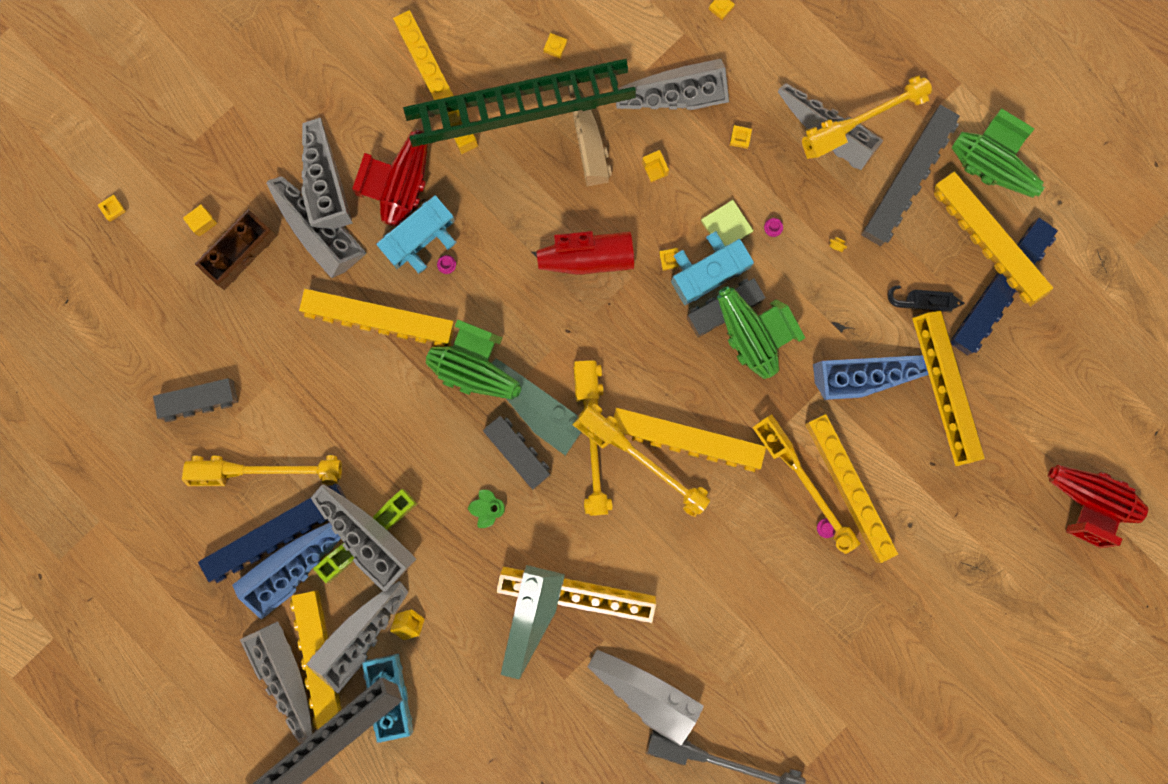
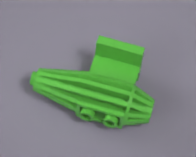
[951,108,1045,198]
[717,287,805,379]
[425,319,522,400]

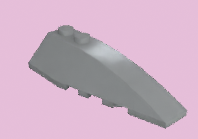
[616,59,729,110]
[302,118,353,229]
[311,484,417,593]

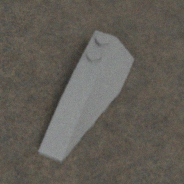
[778,83,884,170]
[266,176,366,278]
[306,581,408,693]
[240,621,312,743]
[587,650,704,746]

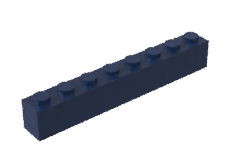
[950,218,1058,356]
[198,484,347,584]

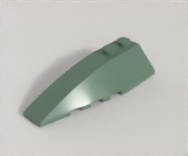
[492,358,582,456]
[500,565,565,679]

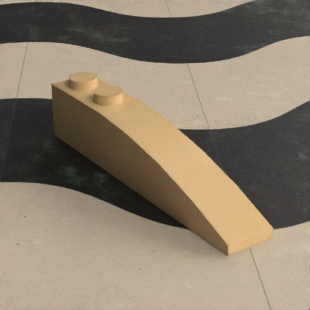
[568,84,612,187]

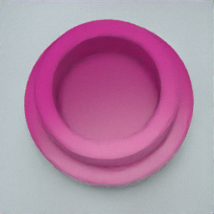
[764,218,783,237]
[437,255,456,274]
[817,519,836,538]

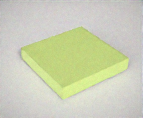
[701,200,753,246]

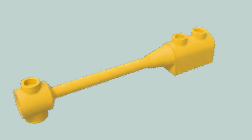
[802,75,932,159]
[573,361,612,516]
[572,404,710,517]
[752,414,861,554]
[182,455,342,486]

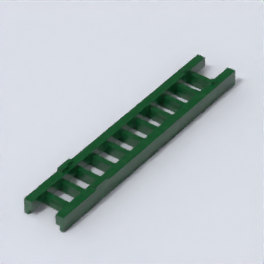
[403,58,636,147]

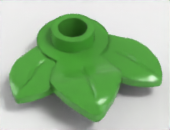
[468,490,505,528]

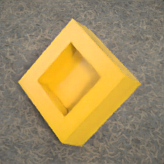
[708,0,735,21]
[543,33,568,59]
[730,125,752,149]
[98,195,126,222]
[659,248,680,271]

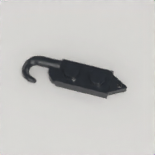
[887,285,965,313]

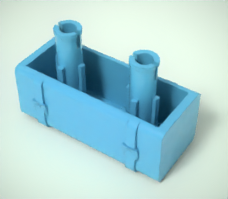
[376,195,457,274]
[671,231,754,305]
[362,654,413,743]

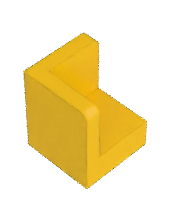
[642,150,669,182]
[183,205,218,237]
[390,609,425,640]

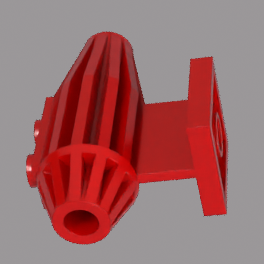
[352,130,428,227]
[1047,465,1148,549]

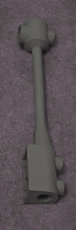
[645,730,805,784]

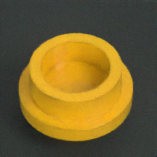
[829,237,847,253]

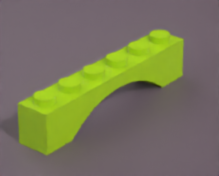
[313,489,417,583]

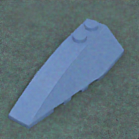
[813,355,929,400]
[232,523,341,620]

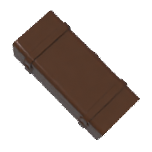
[195,209,277,290]

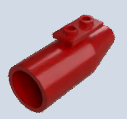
[536,231,634,275]

